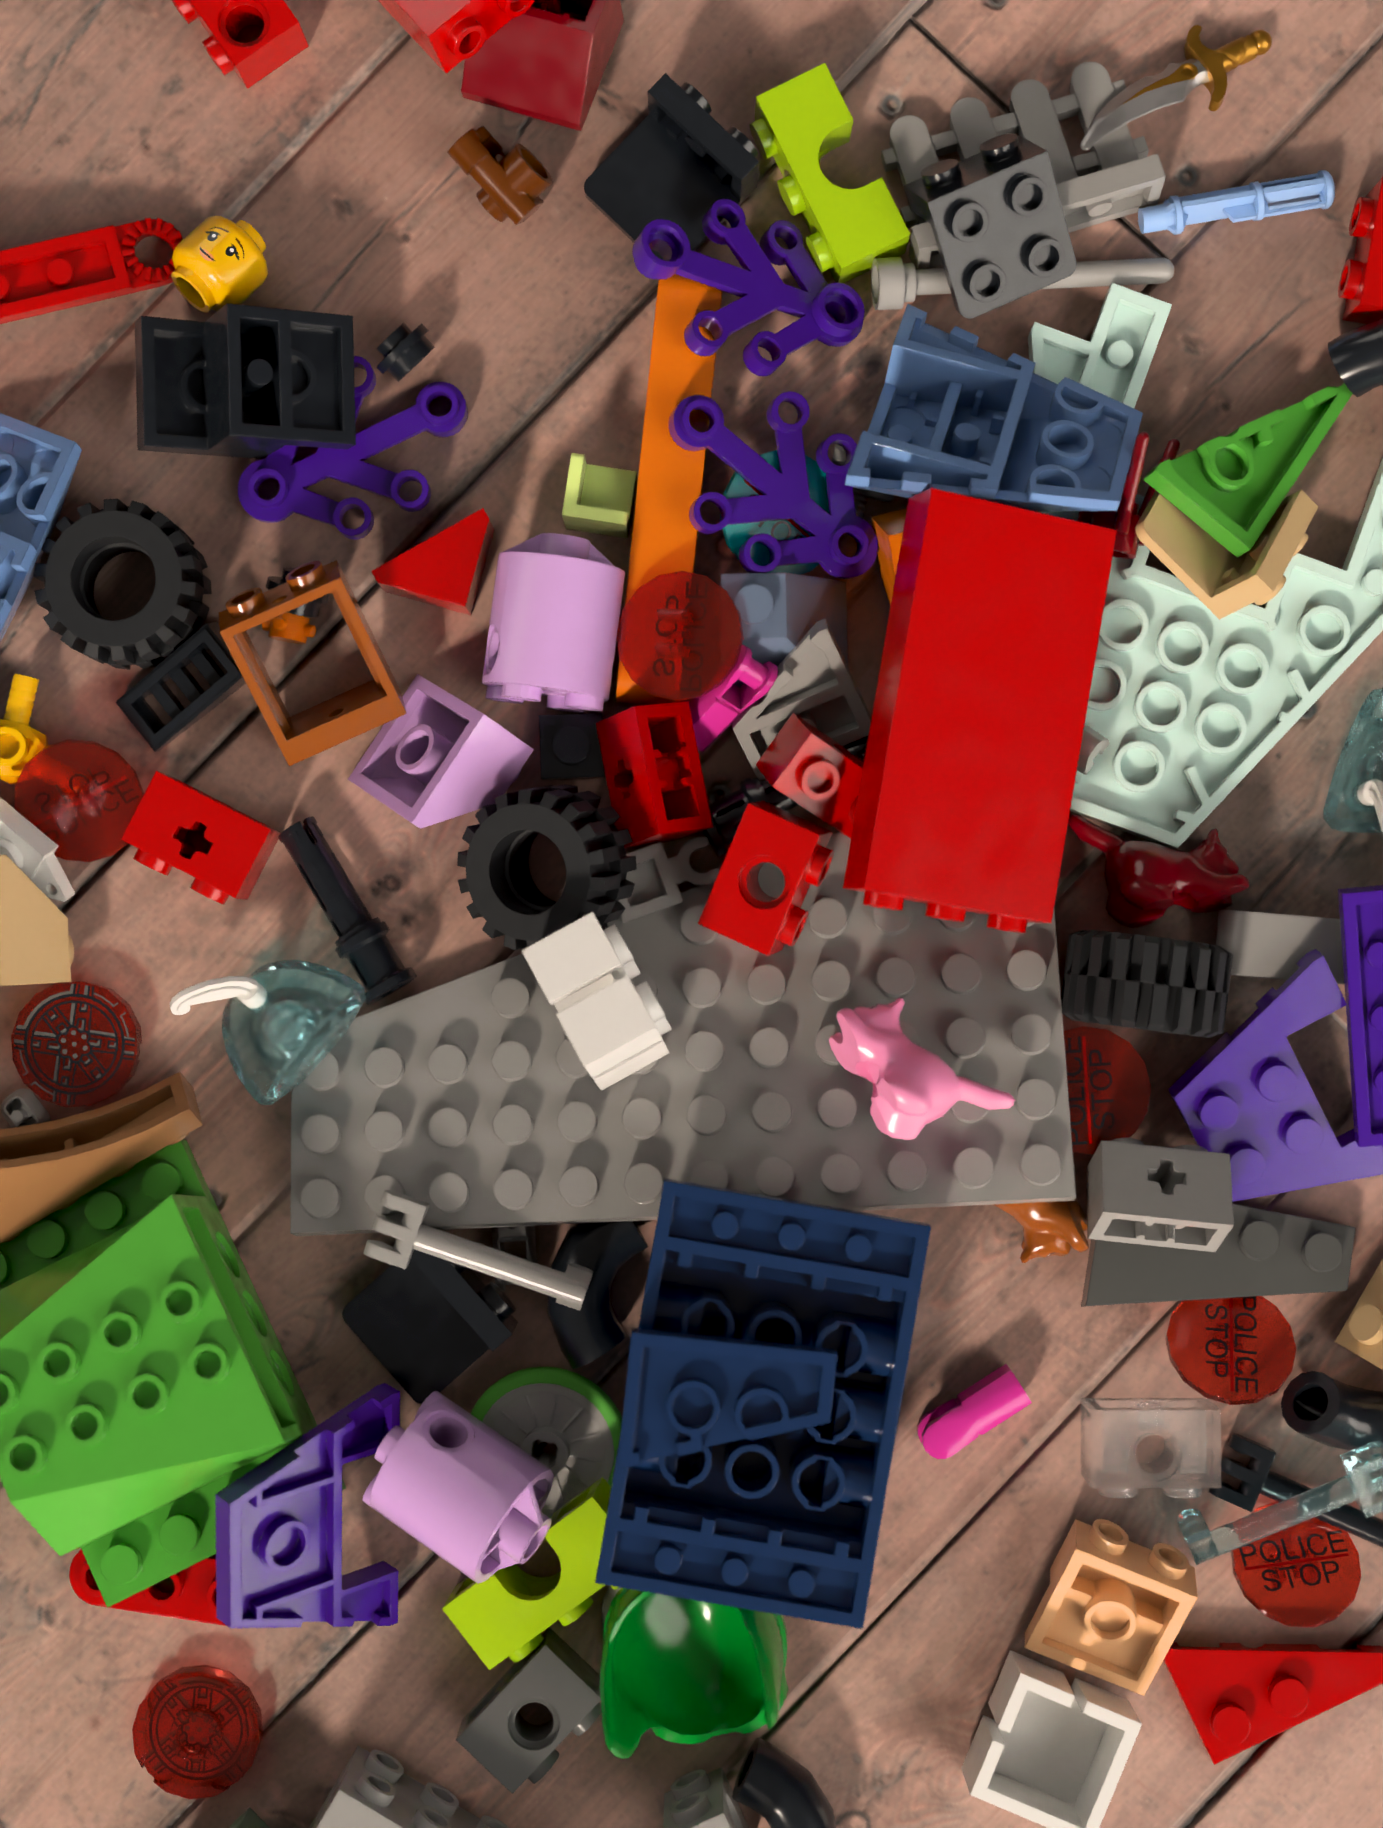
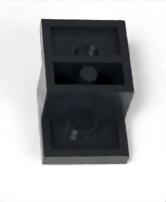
[135,303,356,459]

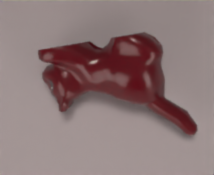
[1068,814,1249,928]

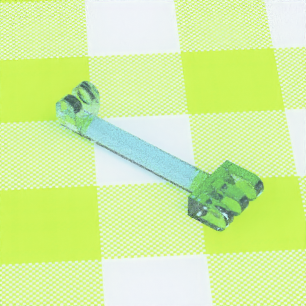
[1177,1441,1383,1565]

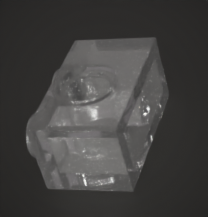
[1081,1398,1221,1498]

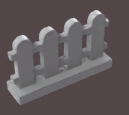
[881,62,1166,269]

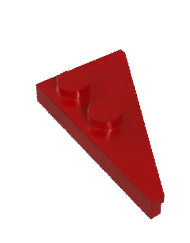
[1163,1642,1383,1765]

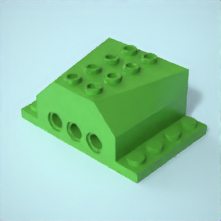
[0,1140,346,1608]

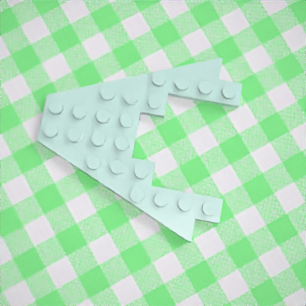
[1028,283,1383,849]

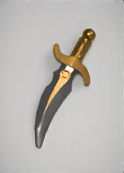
[1080,25,1272,150]

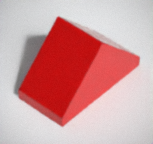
[371,508,495,616]

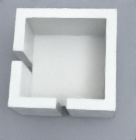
[522,912,672,1091]
[961,1650,1142,1828]

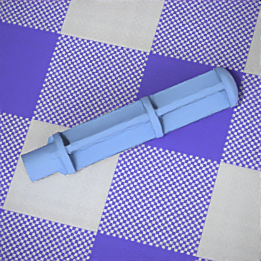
[1138,170,1335,235]

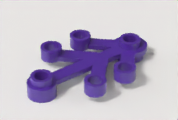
[632,199,865,376]
[238,356,468,539]
[668,391,878,579]

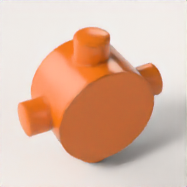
[262,612,316,644]

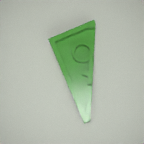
[1143,383,1353,558]

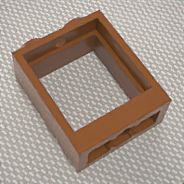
[219,560,407,766]

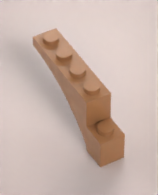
[0,1072,203,1244]

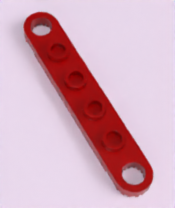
[0,217,183,324]

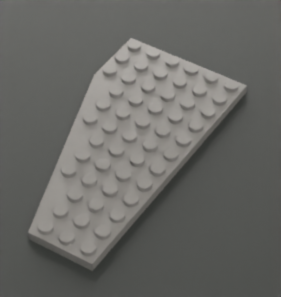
[290,832,1076,1236]

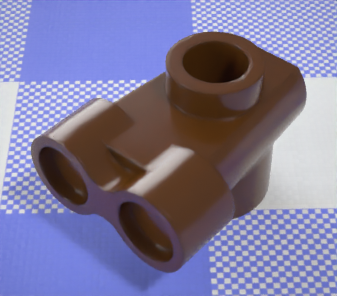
[447,126,552,225]

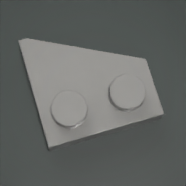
[732,618,872,781]

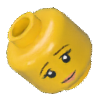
[171,216,268,313]

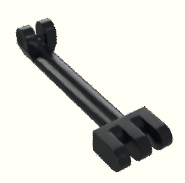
[1208,1433,1383,1548]

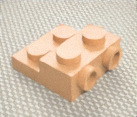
[1025,1519,1198,1696]

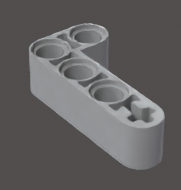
[1216,910,1344,985]

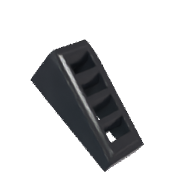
[116,621,246,752]

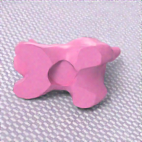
[829,998,1015,1140]

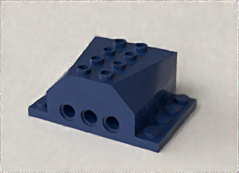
[595,1178,931,1629]

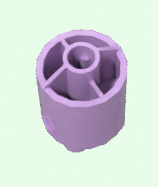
[482,533,625,713]
[363,1391,554,1584]

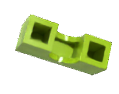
[749,63,911,284]
[442,1477,620,1670]

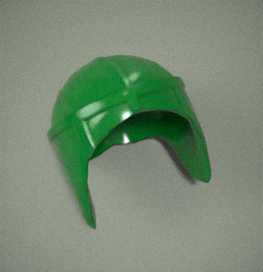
[600,1587,788,1759]

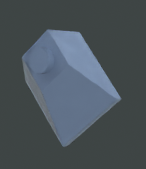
[720,573,848,688]

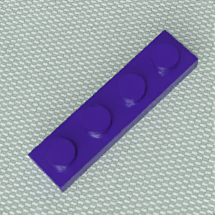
[1338,885,1383,1147]

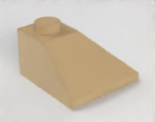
[0,855,74,986]

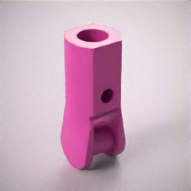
[689,645,778,752]
[917,1364,1032,1459]

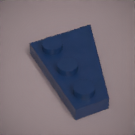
[617,1328,837,1470]

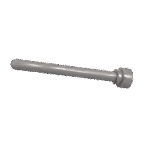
[871,257,1174,310]

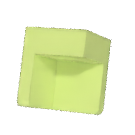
[562,453,637,538]

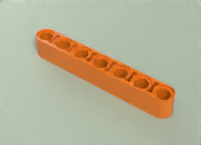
[616,274,723,705]

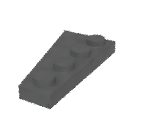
[1081,1204,1356,1307]

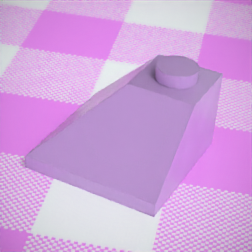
[348,674,534,829]

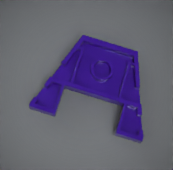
[1168,949,1383,1202]
[215,1383,400,1629]

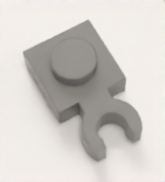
[618,837,720,924]

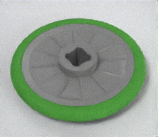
[471,1367,623,1518]

